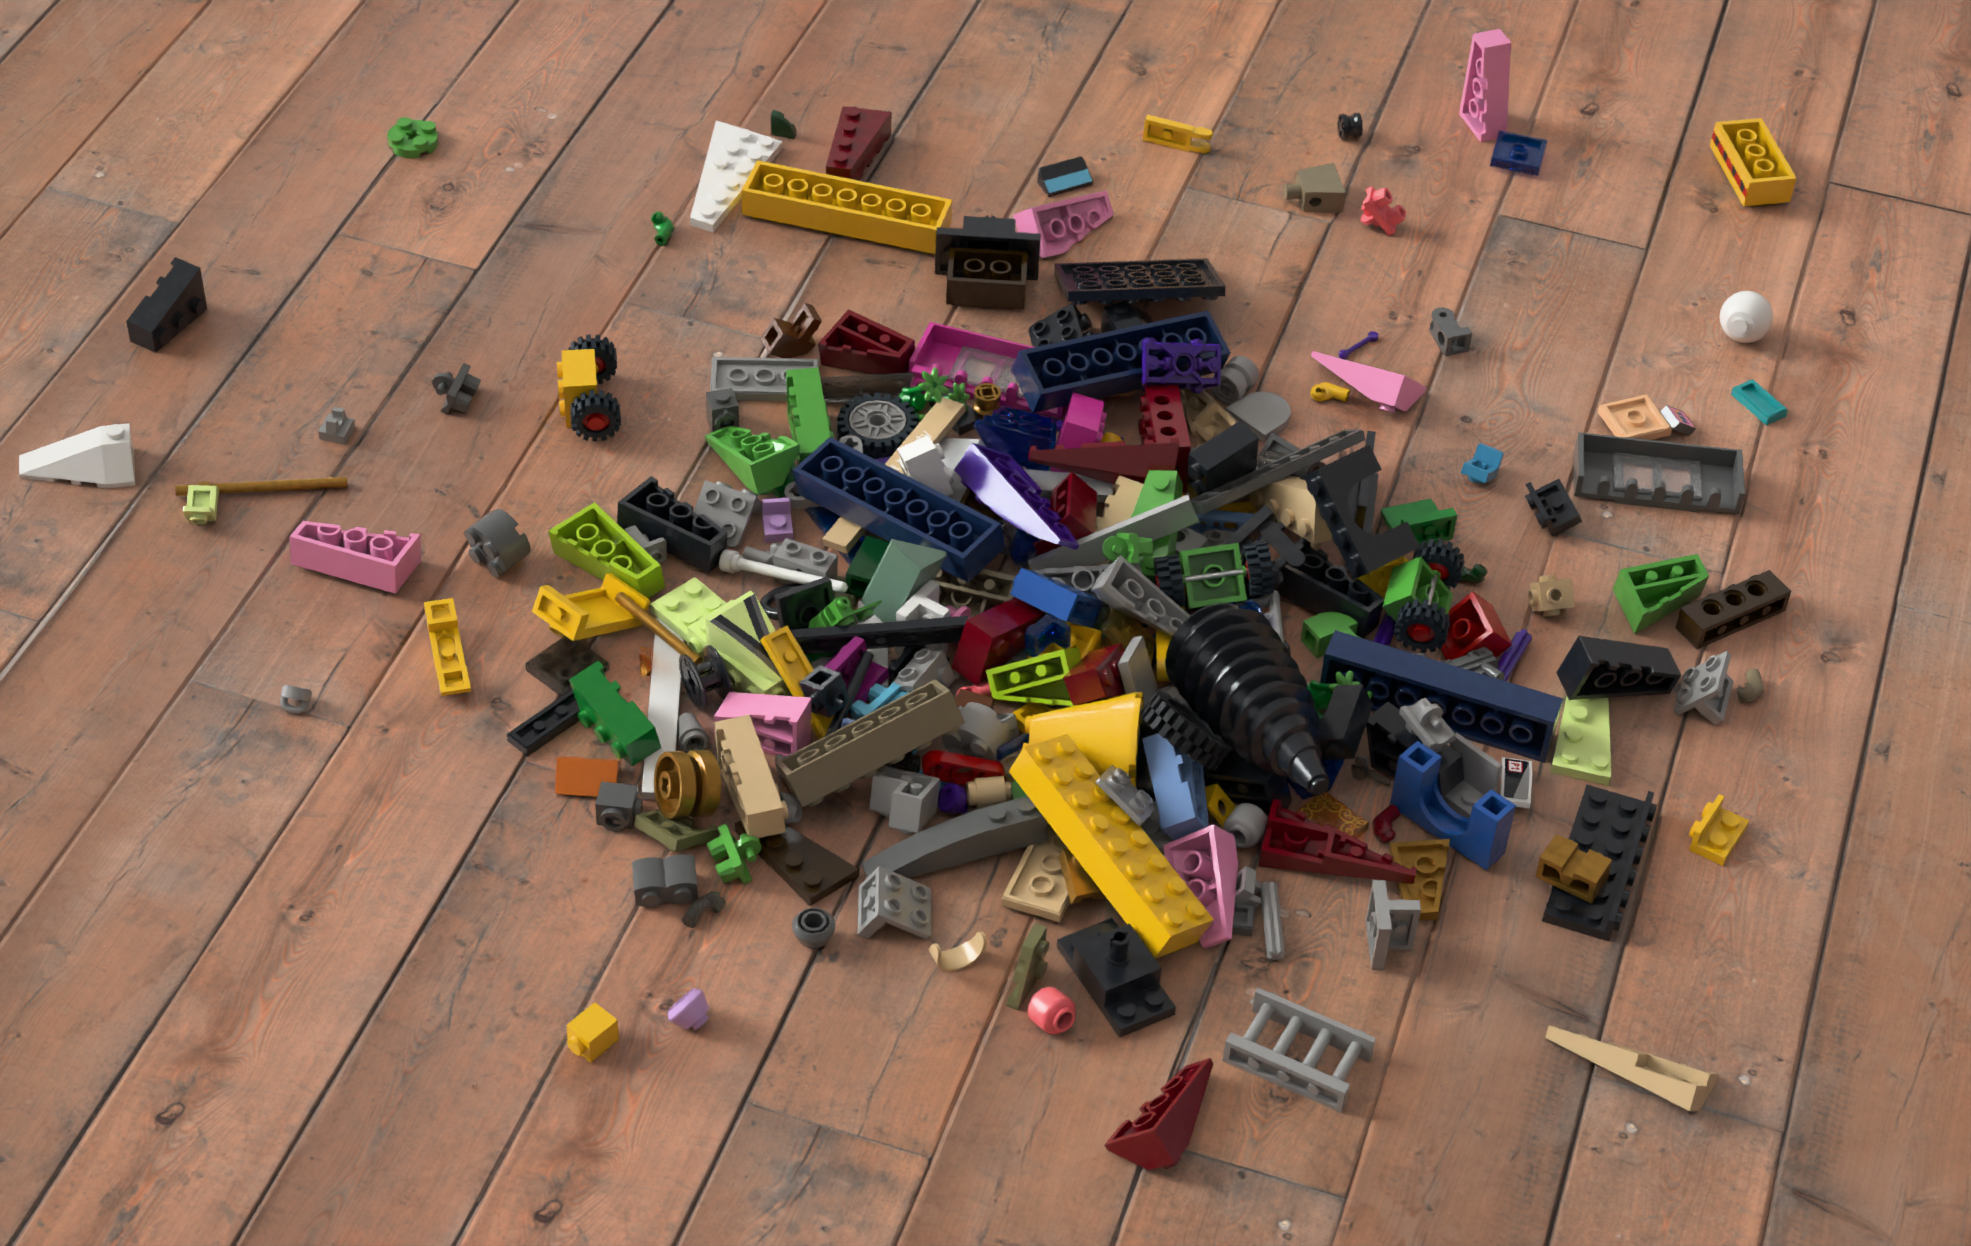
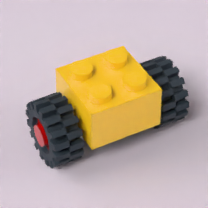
[557,334,621,442]

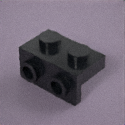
[1525,479,1582,537]

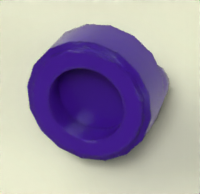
[937,783,968,815]

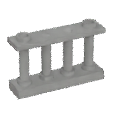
[1223,988,1376,1113]

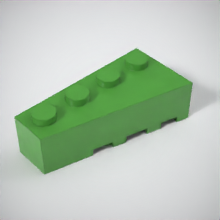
[1131,470,1183,585]

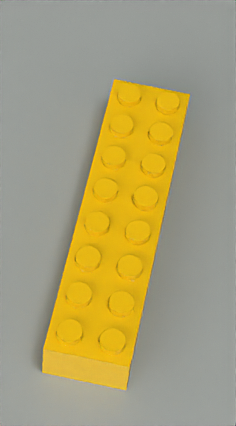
[741,160,952,254]
[1009,734,1214,959]

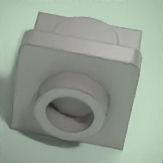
[625,525,667,563]

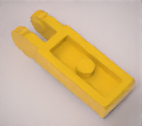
[1142,114,1213,154]

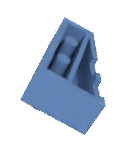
[1142,733,1209,841]

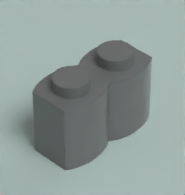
[632,854,698,907]

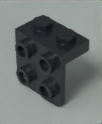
[1028,303,1094,347]

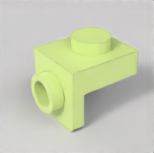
[183,485,219,525]

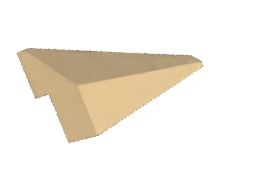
[1545,1025,1719,1111]

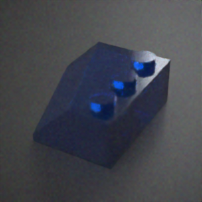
[974,405,1057,471]

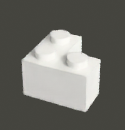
[897,435,954,496]

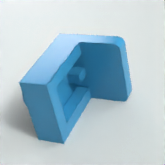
[1461,443,1504,484]

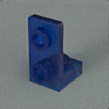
[1009,529,1040,569]

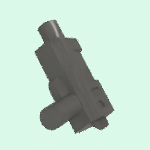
[1442,647,1505,680]

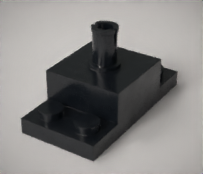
[935,215,1041,281]
[1057,918,1176,1038]

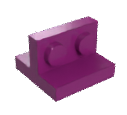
[824,636,889,713]

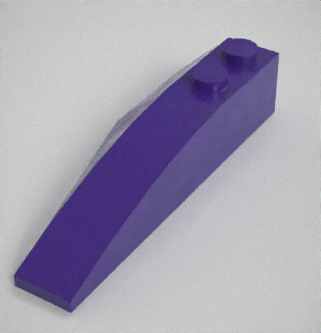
[954,443,1080,550]

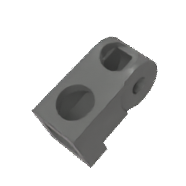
[1429,307,1472,356]

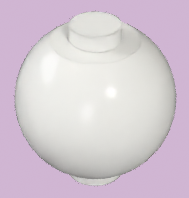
[1720,291,1773,343]

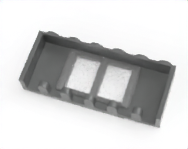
[1573,432,1745,514]

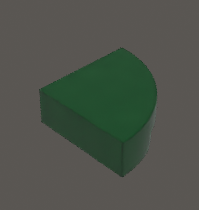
[771,110,797,139]

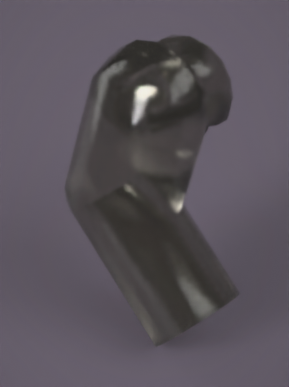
[682,891,726,928]

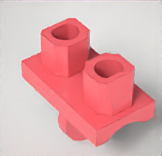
[1361,186,1406,236]

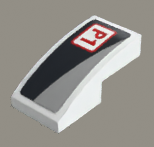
[1499,757,1532,809]

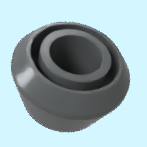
[792,908,836,949]

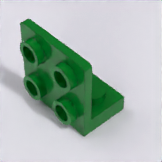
[1381,499,1458,546]

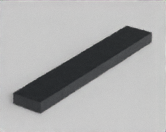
[792,616,968,654]

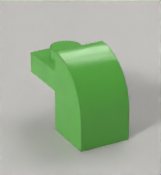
[1300,612,1359,659]

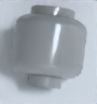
[1223,803,1268,848]

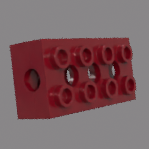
[1138,385,1191,493]

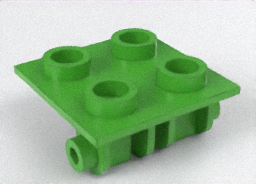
[809,596,882,628]

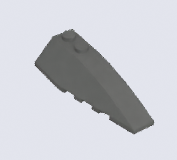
[862,795,1048,878]

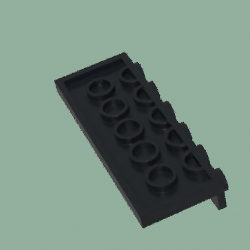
[1542,784,1657,942]

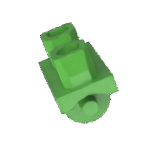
[1102,532,1153,564]
[707,824,762,884]

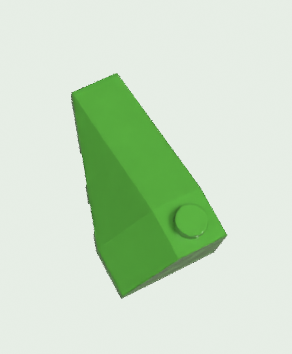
[705,425,800,495]

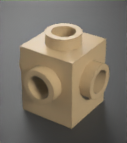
[1528,575,1575,616]

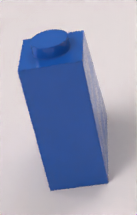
[1010,568,1104,628]

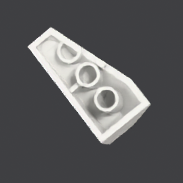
[19,423,135,488]

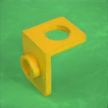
[1205,783,1235,828]

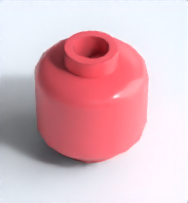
[1028,987,1076,1035]

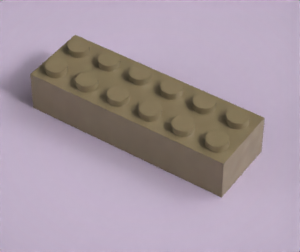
[775,679,965,807]

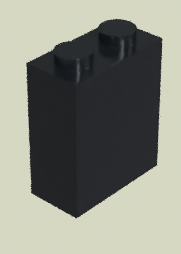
[1187,420,1259,498]

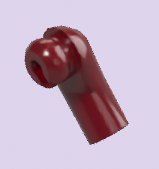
[1372,804,1400,843]

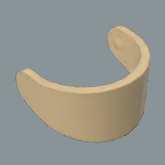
[929,931,987,972]

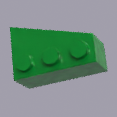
[569,660,661,767]

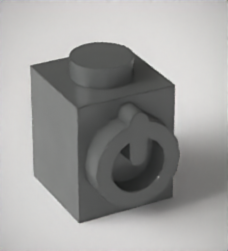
[706,388,739,432]
[595,782,643,831]

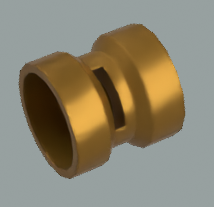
[973,383,1001,421]

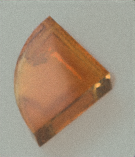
[639,646,653,676]

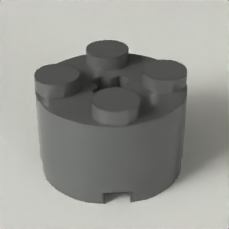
[464,509,531,578]

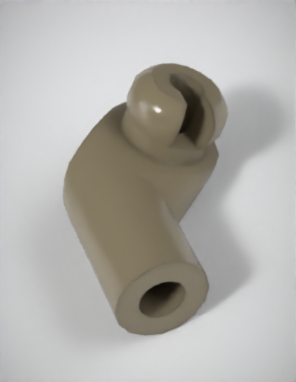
[1737,669,1764,703]

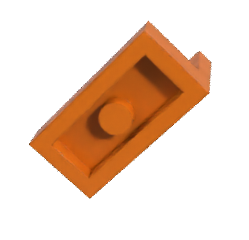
[555,756,621,797]

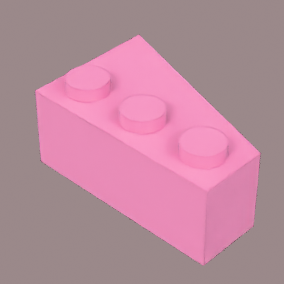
[714,692,811,756]

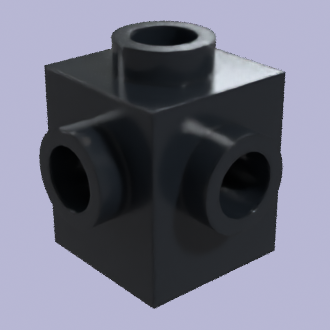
[800,665,850,718]

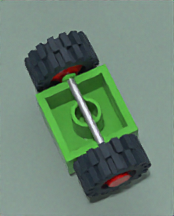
[1383,539,1465,653]
[1154,542,1274,610]

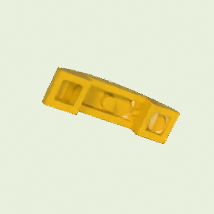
[424,598,471,696]

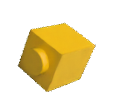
[566,1002,619,1063]

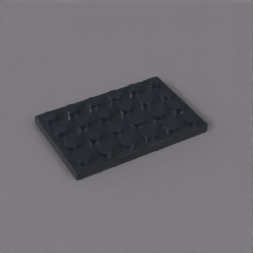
[1054,258,1226,305]

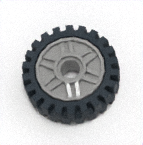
[837,393,918,459]

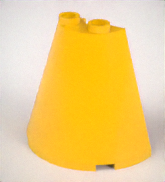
[1022,692,1144,787]

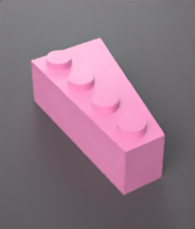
[1459,29,1511,142]
[289,521,421,594]

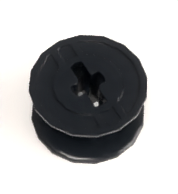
[679,645,732,710]

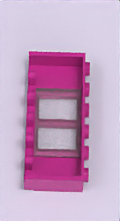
[908,322,1068,419]

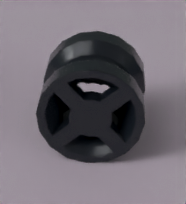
[1337,113,1363,139]

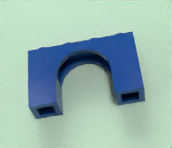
[1390,741,1516,870]

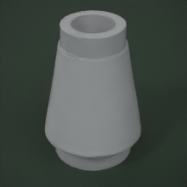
[678,713,709,752]

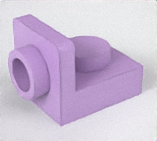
[762,498,793,543]

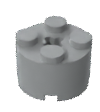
[941,702,1011,761]

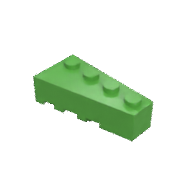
[786,367,834,465]

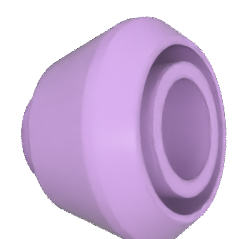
[668,988,710,1030]

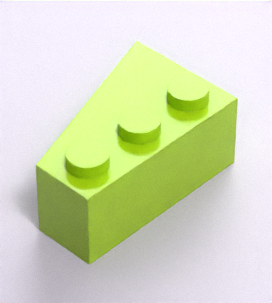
[986,647,1081,706]

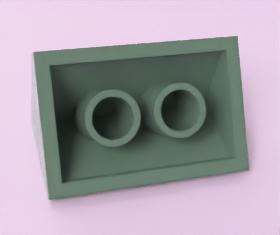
[862,539,947,622]

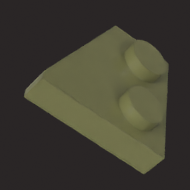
[634,809,720,852]
[1007,923,1049,1010]

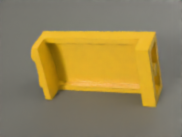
[532,573,650,641]

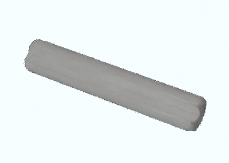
[1260,881,1285,961]

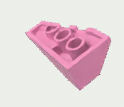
[1013,190,1114,258]
[1311,351,1426,414]
[1163,824,1238,949]

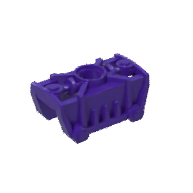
[1142,338,1221,394]

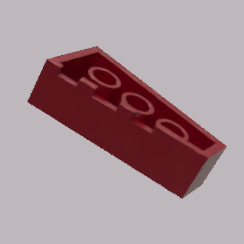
[826,106,892,181]

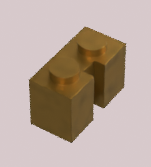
[1536,834,1612,903]

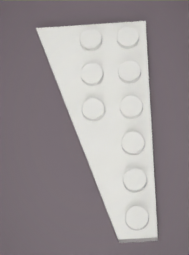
[690,120,783,233]

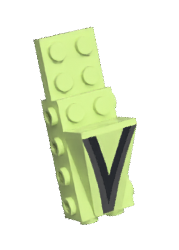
[650,577,793,696]

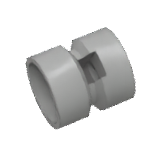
[1211,356,1259,405]

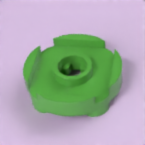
[387,117,439,158]

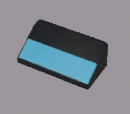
[1037,156,1093,197]

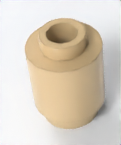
[966,776,1011,809]

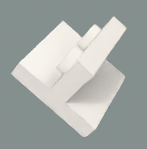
[895,579,950,655]

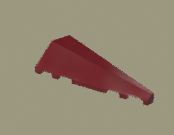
[1029,438,1179,485]
[1258,799,1417,884]

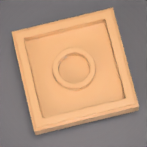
[1598,394,1672,440]

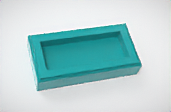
[1731,379,1788,425]

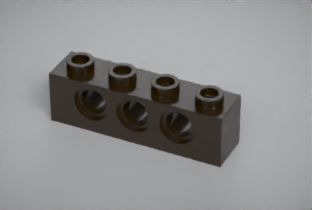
[1676,570,1791,649]

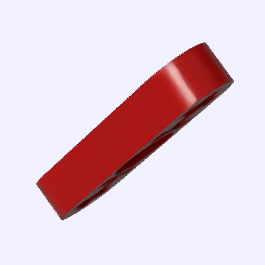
[922,750,1006,786]

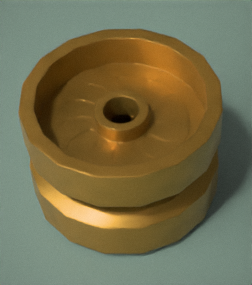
[654,750,721,819]

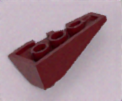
[1105,1058,1214,1171]

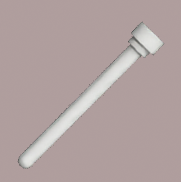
[719,549,848,593]

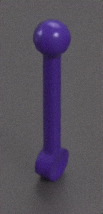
[1338,331,1378,359]

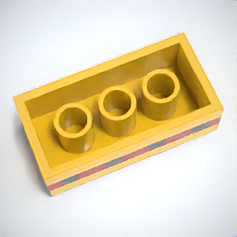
[1710,118,1797,206]

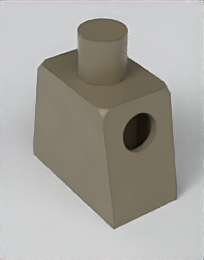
[1283,163,1346,213]

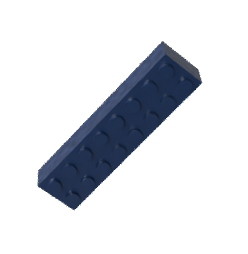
[1011,310,1231,413]
[793,437,1005,583]
[1320,630,1563,763]

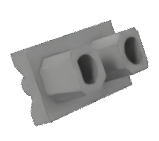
[1399,698,1456,753]

